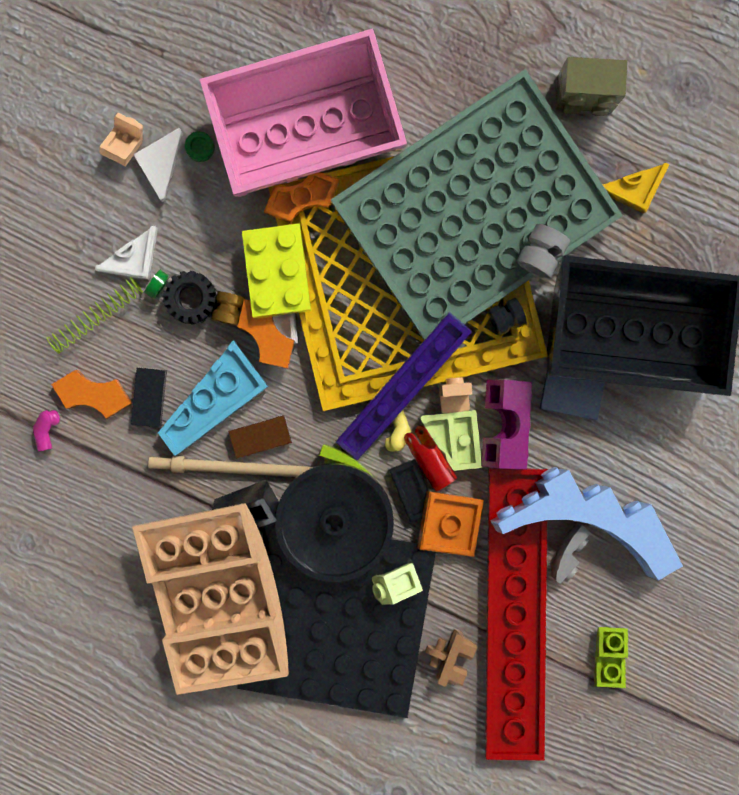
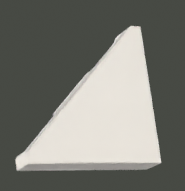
[134,128,183,202]
[95,226,158,280]

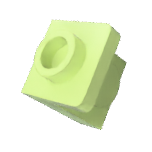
[372,563,423,605]

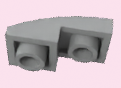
[551,522,591,584]

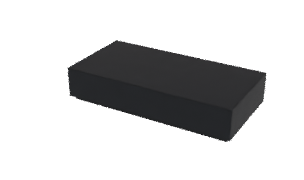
[131,368,167,428]
[389,459,428,523]

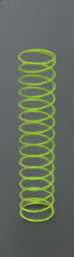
[46,276,143,354]

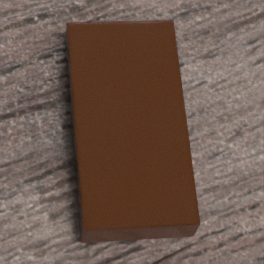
[228,415,292,459]

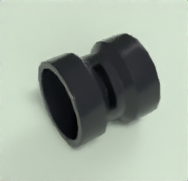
[488,298,527,336]

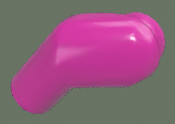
[33,410,60,452]

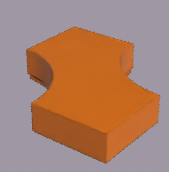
[264,172,340,224]
[237,299,295,369]
[51,369,132,419]

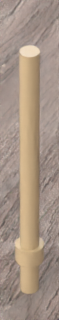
[148,455,312,477]

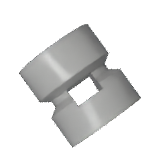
[516,224,570,279]

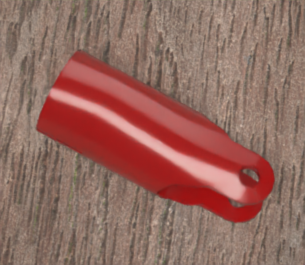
[404,425,457,492]

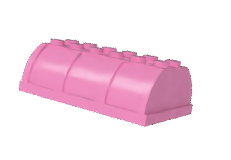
[199,28,407,197]

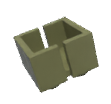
[555,57,628,116]

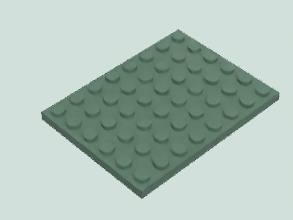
[330,69,623,340]

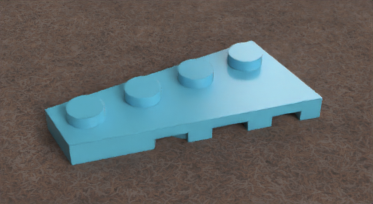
[158,340,269,456]

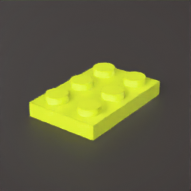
[242,223,311,319]

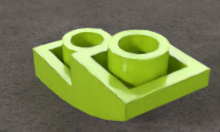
[319,444,373,477]
[594,627,628,688]

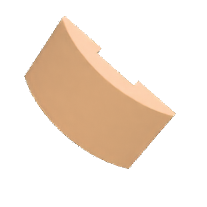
[132,503,289,695]

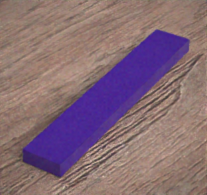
[335,312,472,460]

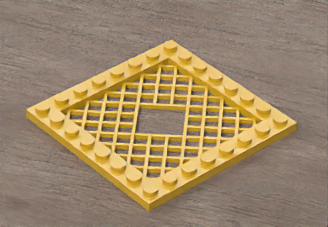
[268,156,548,411]

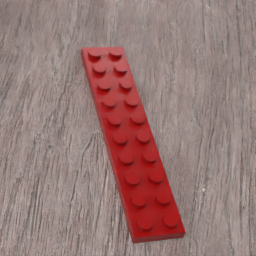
[485,468,548,761]

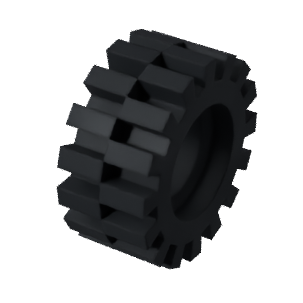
[163,271,217,325]

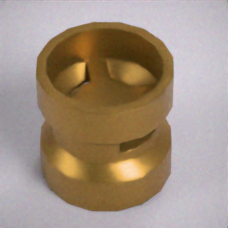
[211,291,246,326]

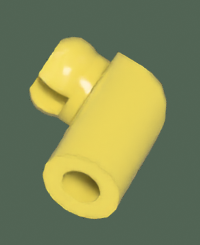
[385,410,411,452]

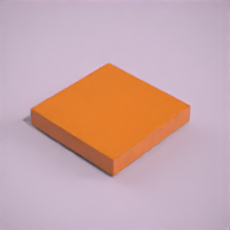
[417,491,484,557]

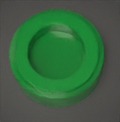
[185,131,215,162]
[144,270,169,299]

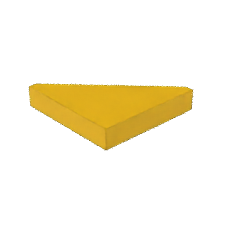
[602,163,670,214]

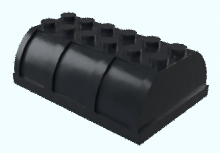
[547,255,739,396]

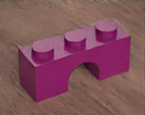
[481,379,532,469]

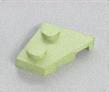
[420,410,482,471]

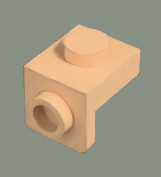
[99,113,143,167]
[439,377,472,413]

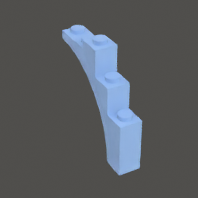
[490,467,683,580]

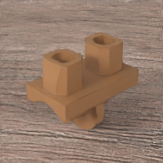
[425,629,477,687]

